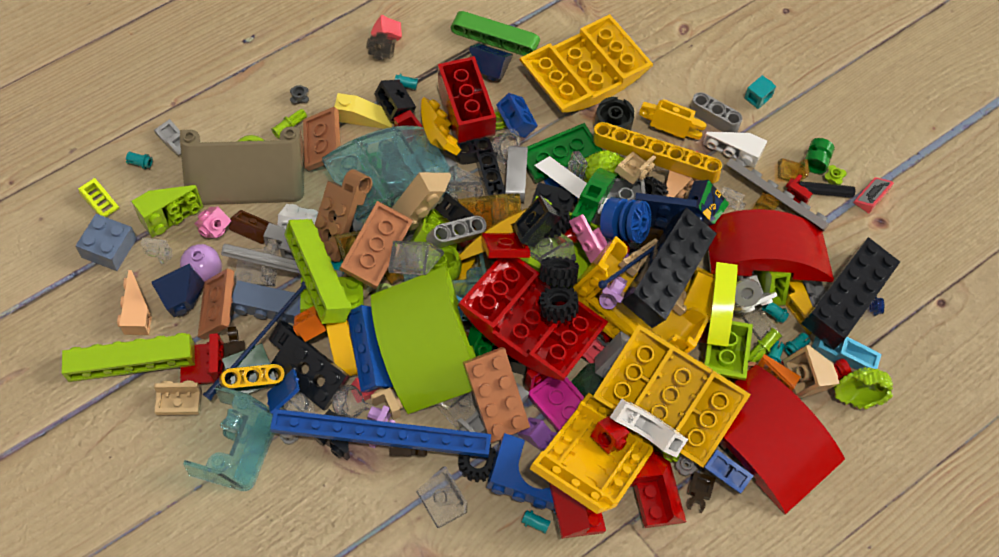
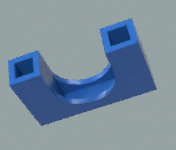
[486,433,556,514]

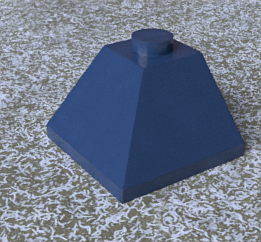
[469,43,513,81]
[152,263,205,318]

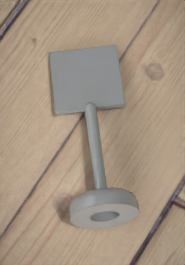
[735,270,762,307]

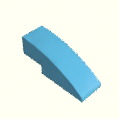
[812,336,882,369]

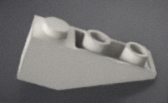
[703,132,767,168]

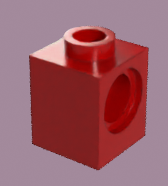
[590,415,630,454]

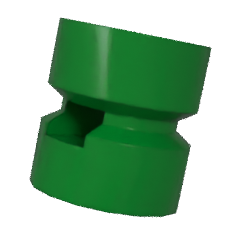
[803,138,835,174]

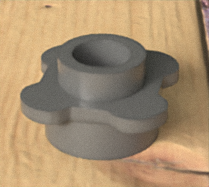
[290,85,309,104]

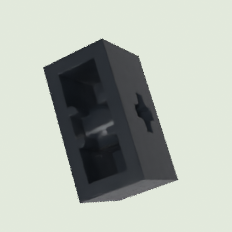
[374,79,416,122]

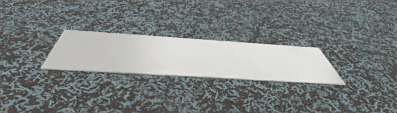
[534,156,608,215]

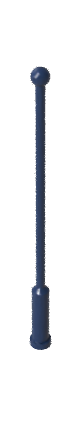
[598,244,656,289]
[202,281,307,401]

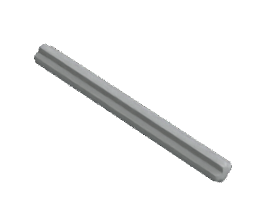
[221,244,343,277]

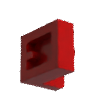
[786,174,813,205]

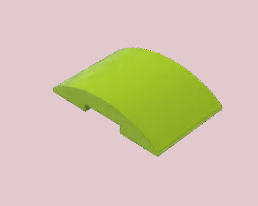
[371,266,476,414]

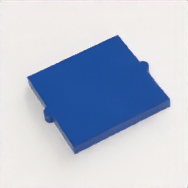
[267,369,300,414]

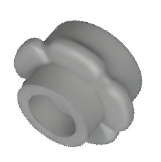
[676,455,697,476]

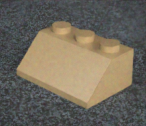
[392,172,451,231]

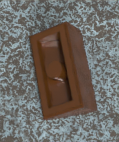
[229,210,275,244]

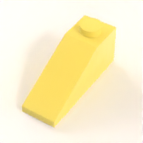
[334,93,393,130]

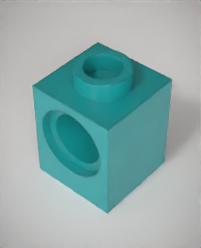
[744,75,776,109]

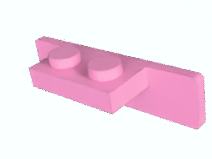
[569,214,608,263]

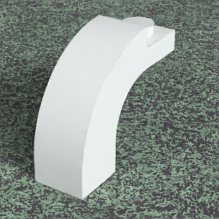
[610,399,688,458]

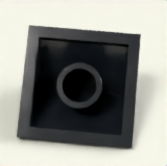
[513,195,562,247]

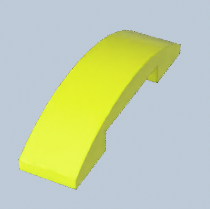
[707,262,738,347]

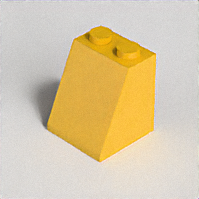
[684,267,736,321]

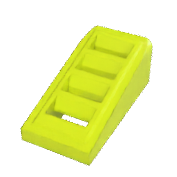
[78,178,120,217]

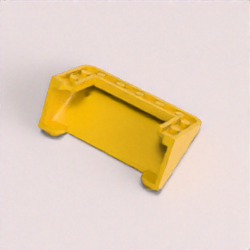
[572,236,710,353]

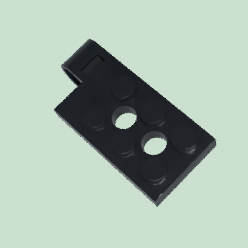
[268,320,350,410]

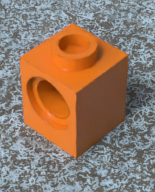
[293,306,327,342]

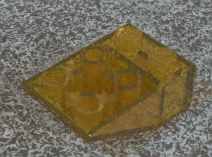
[457,194,521,234]

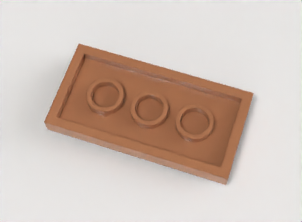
[339,201,413,289]
[463,347,530,443]

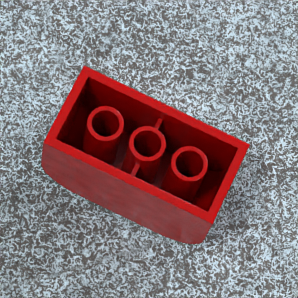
[438,56,496,144]

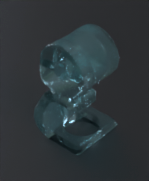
[220,409,253,444]

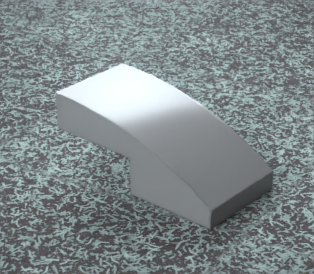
[154,119,181,156]

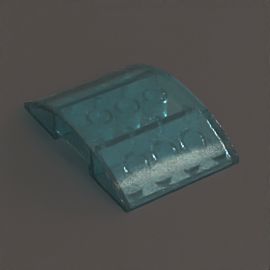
[322,126,462,221]

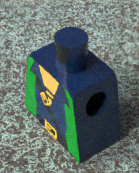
[687,180,729,225]

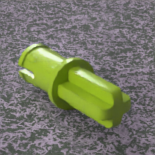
[271,109,307,139]
[749,328,782,362]

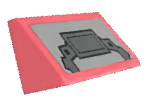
[853,177,894,213]

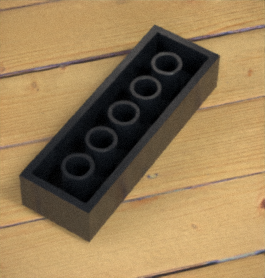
[621,207,717,328]
[801,237,900,350]

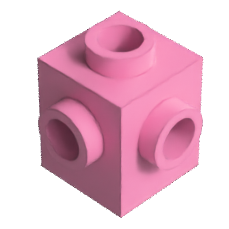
[194,207,231,238]

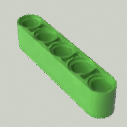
[450,11,540,56]

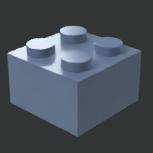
[76,214,137,271]

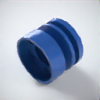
[600,197,652,243]

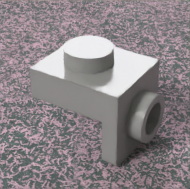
[457,410,486,433]

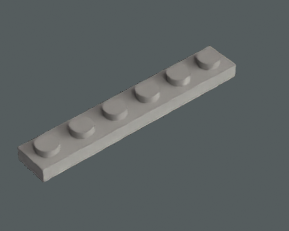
[727,158,829,231]

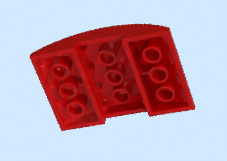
[708,209,834,282]
[458,258,608,381]
[719,364,845,515]

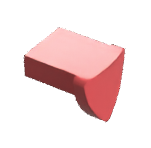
[371,15,402,41]

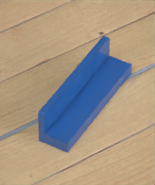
[348,305,393,393]

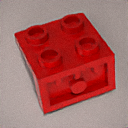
[180,333,224,385]

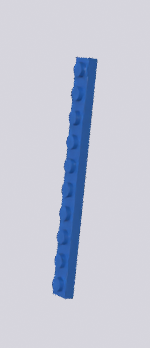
[270,409,491,458]

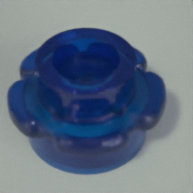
[869,296,885,316]

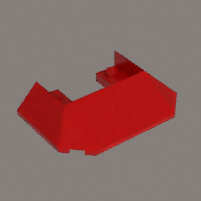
[549,448,687,539]

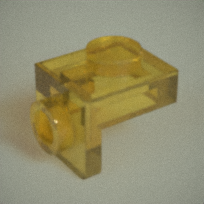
[778,158,809,181]
[753,193,780,210]

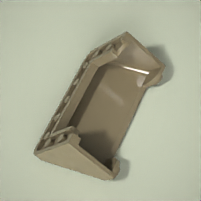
[180,126,305,205]

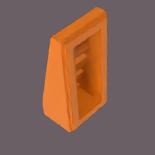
[758,354,801,391]

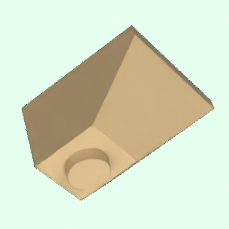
[783,346,840,398]

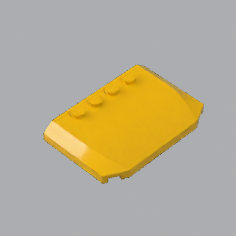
[530,393,653,514]

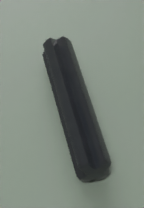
[799,181,856,197]

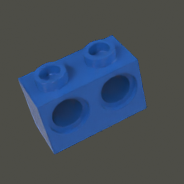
[496,93,538,138]
[704,450,754,494]

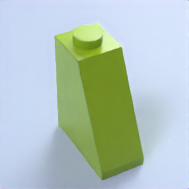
[754,270,791,306]

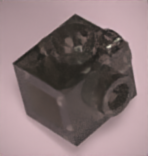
[366,32,396,60]

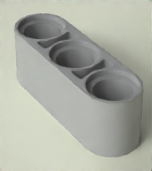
[690,92,742,133]
[505,146,528,202]
[426,216,487,248]

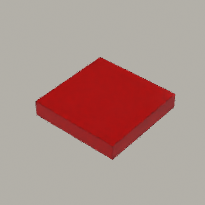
[481,233,531,258]

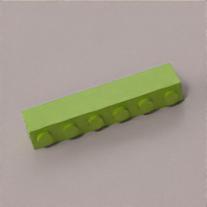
[284,219,351,324]
[62,333,195,382]

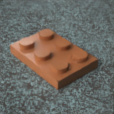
[303,107,341,171]
[198,268,234,340]

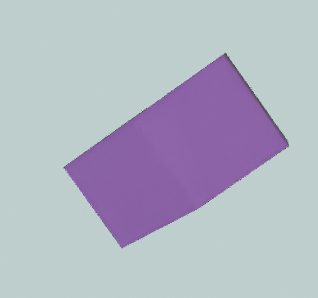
[517,417,558,451]

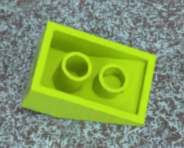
[704,321,753,381]

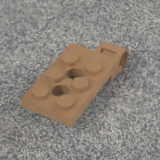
[315,169,372,262]

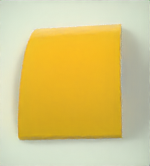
[520,14,653,112]
[593,324,751,468]

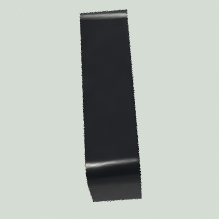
[455,137,505,206]

